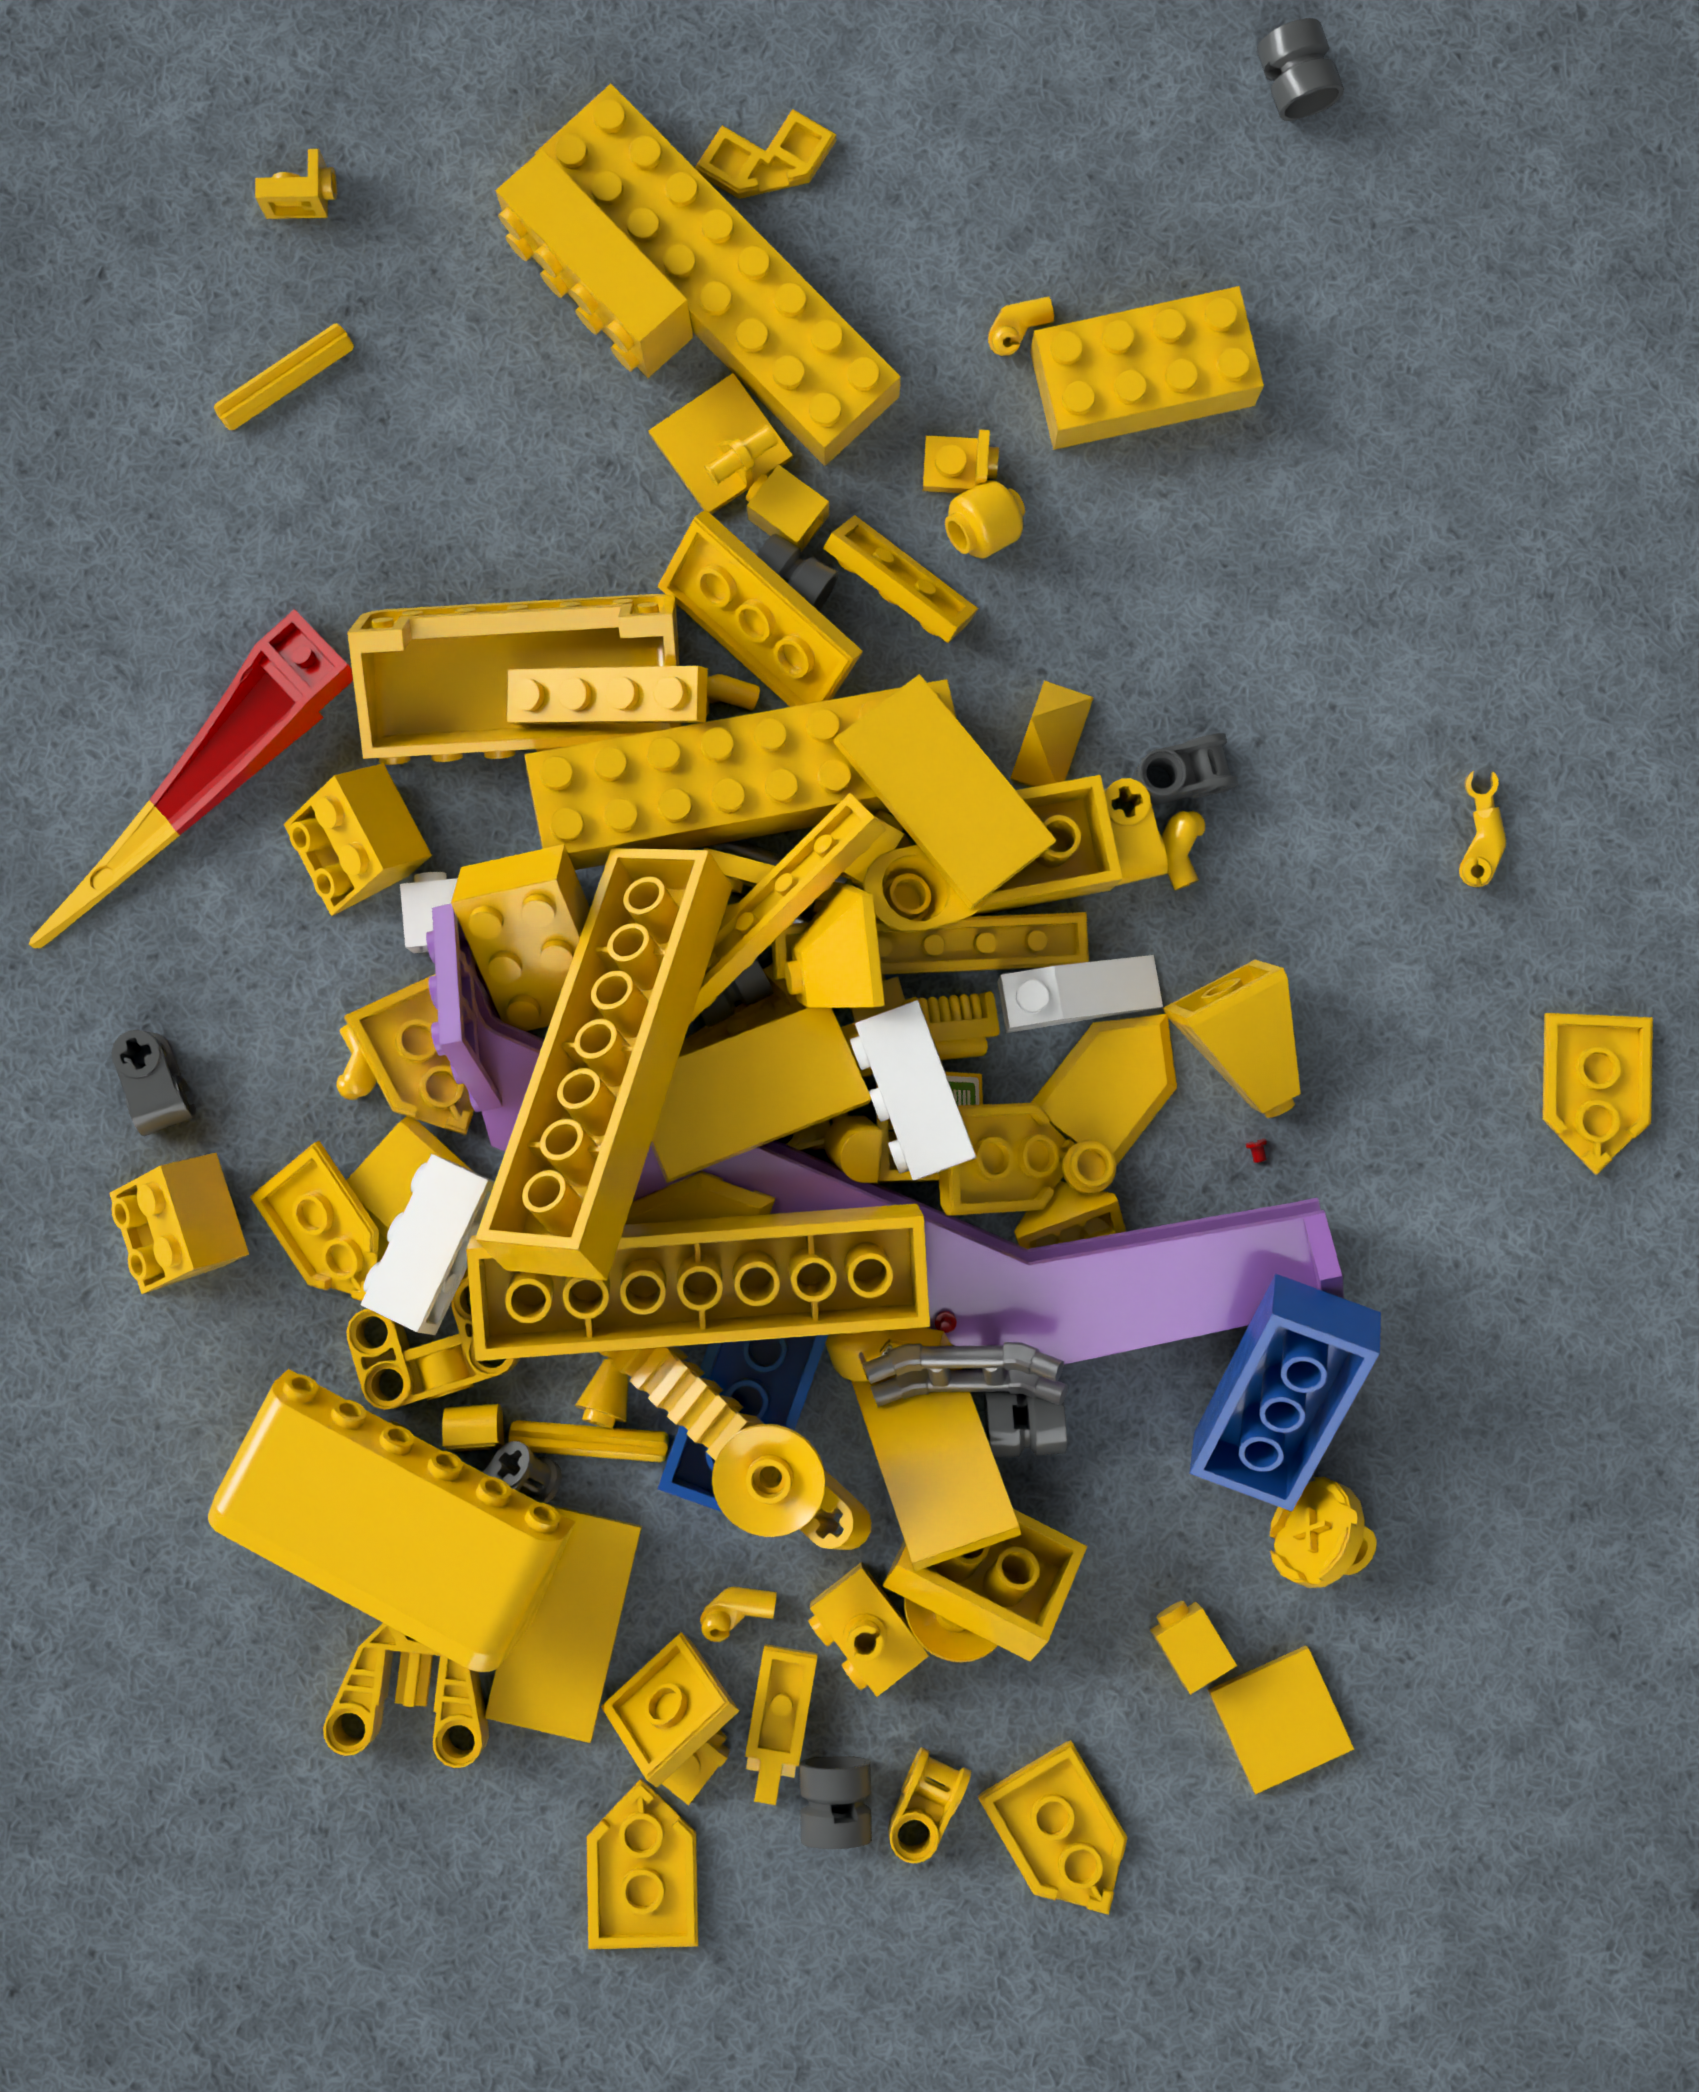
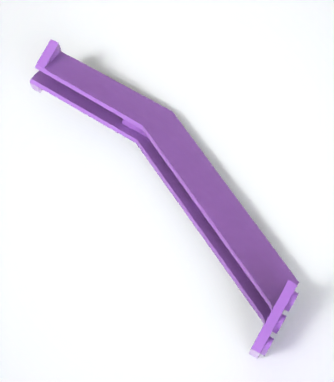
[426,903,1344,1364]

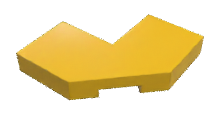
[695,109,836,199]

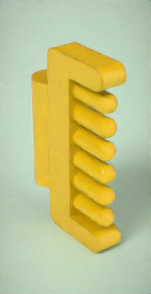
[902,991,1000,1060]

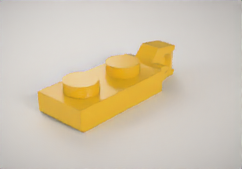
[745,1644,818,1805]

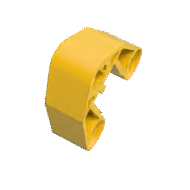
[323,1623,489,1768]

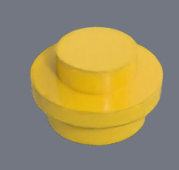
[1062,1140,1116,1194]

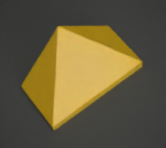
[1010,680,1094,787]
[1014,1181,1126,1249]

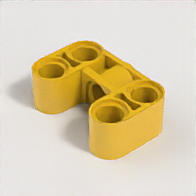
[346,1277,520,1410]

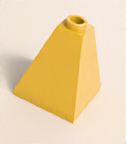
[1163,959,1301,1118]

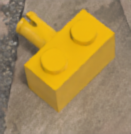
[808,1562,929,1697]

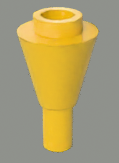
[575,1357,629,1429]

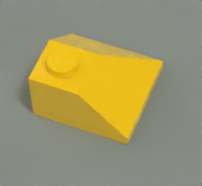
[785,884,885,1008]

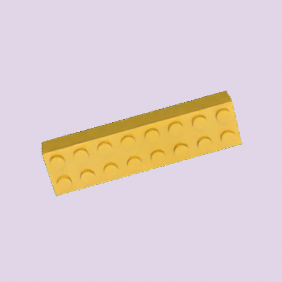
[535,83,901,466]
[524,679,956,870]
[475,848,733,1281]
[466,1203,930,1361]

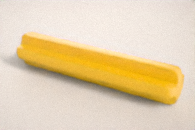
[214,323,354,430]
[508,1420,669,1462]

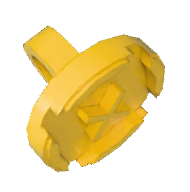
[1269,1477,1377,1588]

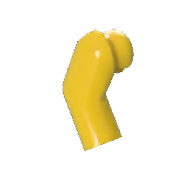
[988,296,1054,356]
[706,674,760,716]
[1161,811,1205,891]
[336,1024,377,1100]
[700,1587,777,1642]

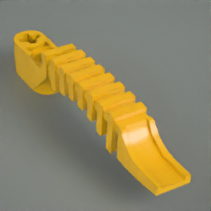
[599,1346,872,1550]

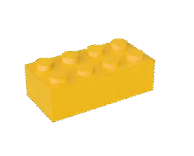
[495,148,693,378]
[1030,286,1264,450]

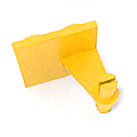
[648,373,793,515]

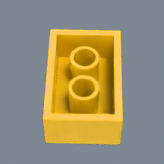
[970,775,1123,917]
[451,844,590,1031]
[883,1509,1087,1661]

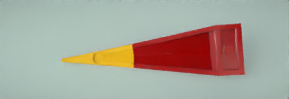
[29,609,353,948]

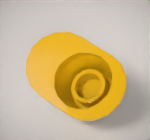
[863,845,988,932]

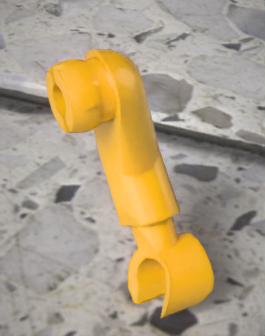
[1459,771,1506,887]

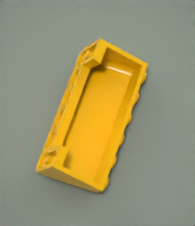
[347,594,683,765]
[208,1369,576,1672]

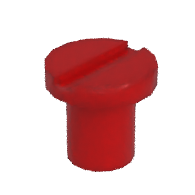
[1245,1139,1267,1163]

